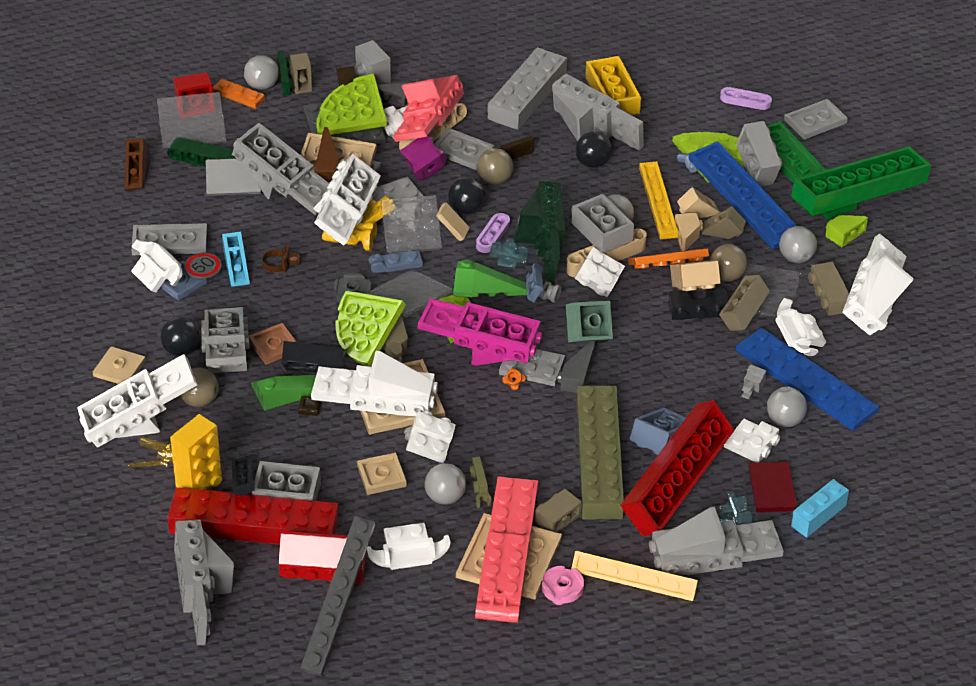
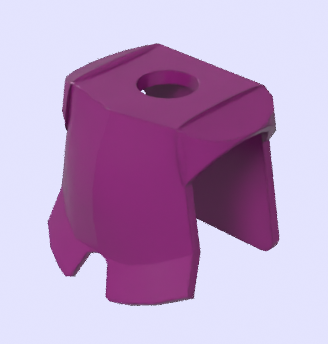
[400,134,447,180]

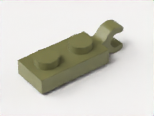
[469,457,491,508]

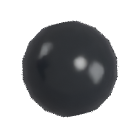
[575,132,612,168]
[448,178,486,215]
[160,317,201,356]

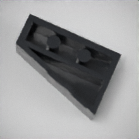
[282,341,346,373]

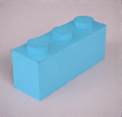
[791,479,849,537]

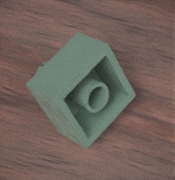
[566,301,613,343]

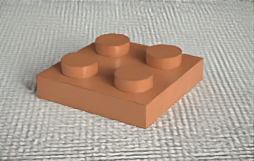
[249,323,296,365]

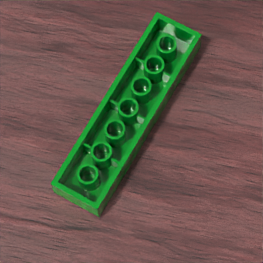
[791,146,931,216]

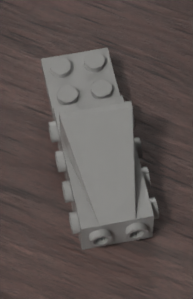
[552,74,644,151]
[232,123,329,215]
[201,307,249,373]
[649,507,783,576]
[174,520,234,645]

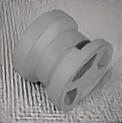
[541,281,562,303]

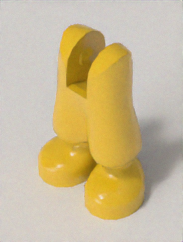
[322,221,377,251]

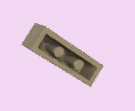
[808,262,849,316]
[719,275,770,331]

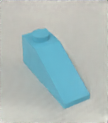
[222,232,250,287]

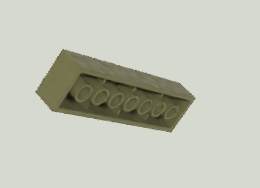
[576,386,624,519]

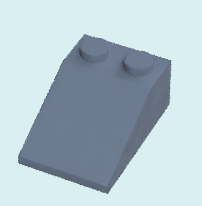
[630,407,686,455]

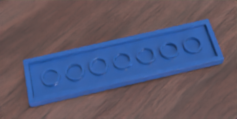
[688,141,797,250]
[735,327,879,431]

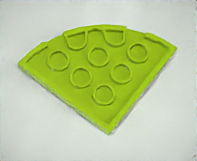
[316,73,387,135]
[672,132,746,182]
[336,291,406,367]

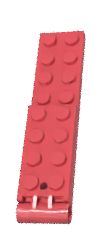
[475,477,538,623]

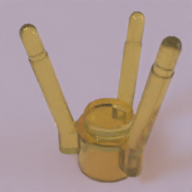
[127,436,173,468]

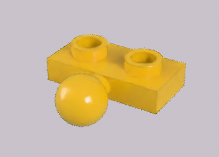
[360,195,396,223]

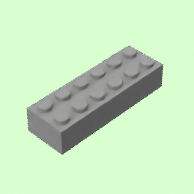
[488,47,567,130]

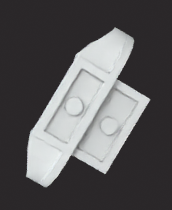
[131,239,182,293]
[775,298,826,356]
[367,523,450,570]

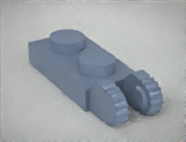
[368,250,423,273]
[526,263,544,302]

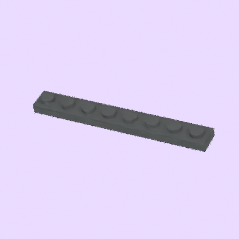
[300,516,375,676]

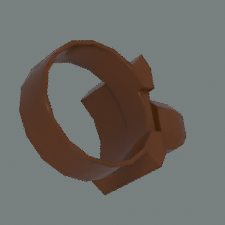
[262,244,301,272]

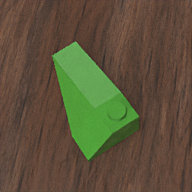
[251,375,316,411]

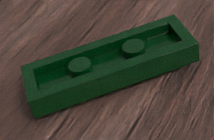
[277,51,293,96]

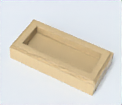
[436,202,470,241]

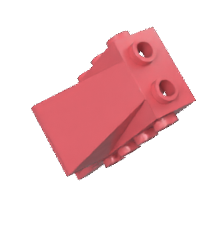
[393,75,464,142]

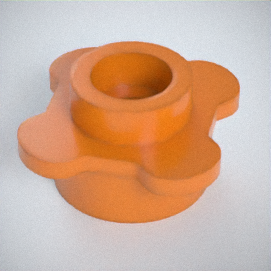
[502,368,526,390]

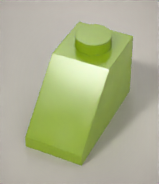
[826,215,868,247]

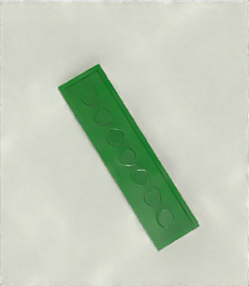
[766,121,857,220]

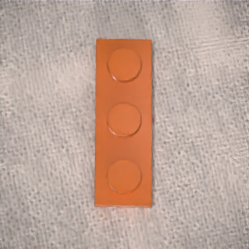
[212,79,265,109]

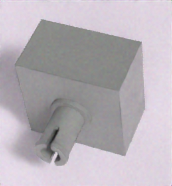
[354,40,391,85]

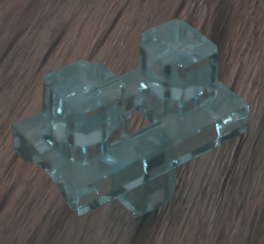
[716,491,752,525]

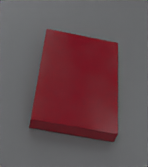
[748,462,797,513]

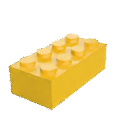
[585,56,641,115]
[170,414,222,490]

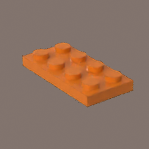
[628,249,709,268]

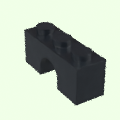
[668,288,728,320]

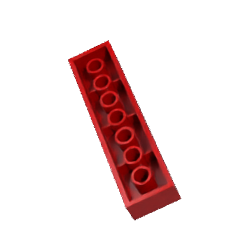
[620,400,735,536]
[168,487,339,545]

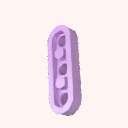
[720,87,772,110]
[476,213,510,253]

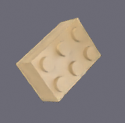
[670,261,720,291]

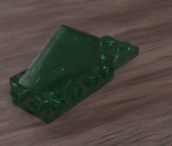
[514,181,565,283]

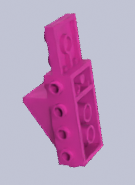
[418,298,542,366]

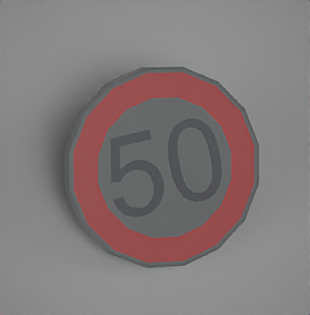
[184,252,222,280]

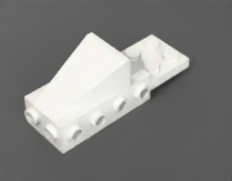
[313,154,381,245]
[842,234,913,335]
[311,351,438,417]
[77,354,197,447]

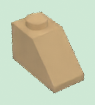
[677,187,720,218]
[675,213,703,251]

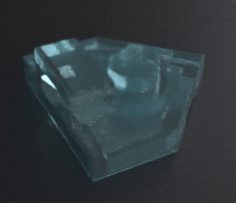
[489,239,528,268]

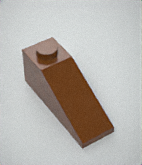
[314,127,340,182]
[125,138,149,190]

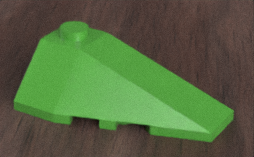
[453,260,527,297]

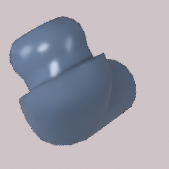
[677,153,698,173]

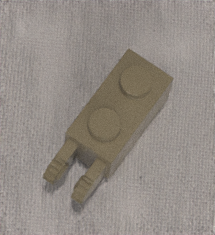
[381,315,408,363]

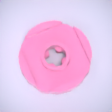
[542,566,584,605]

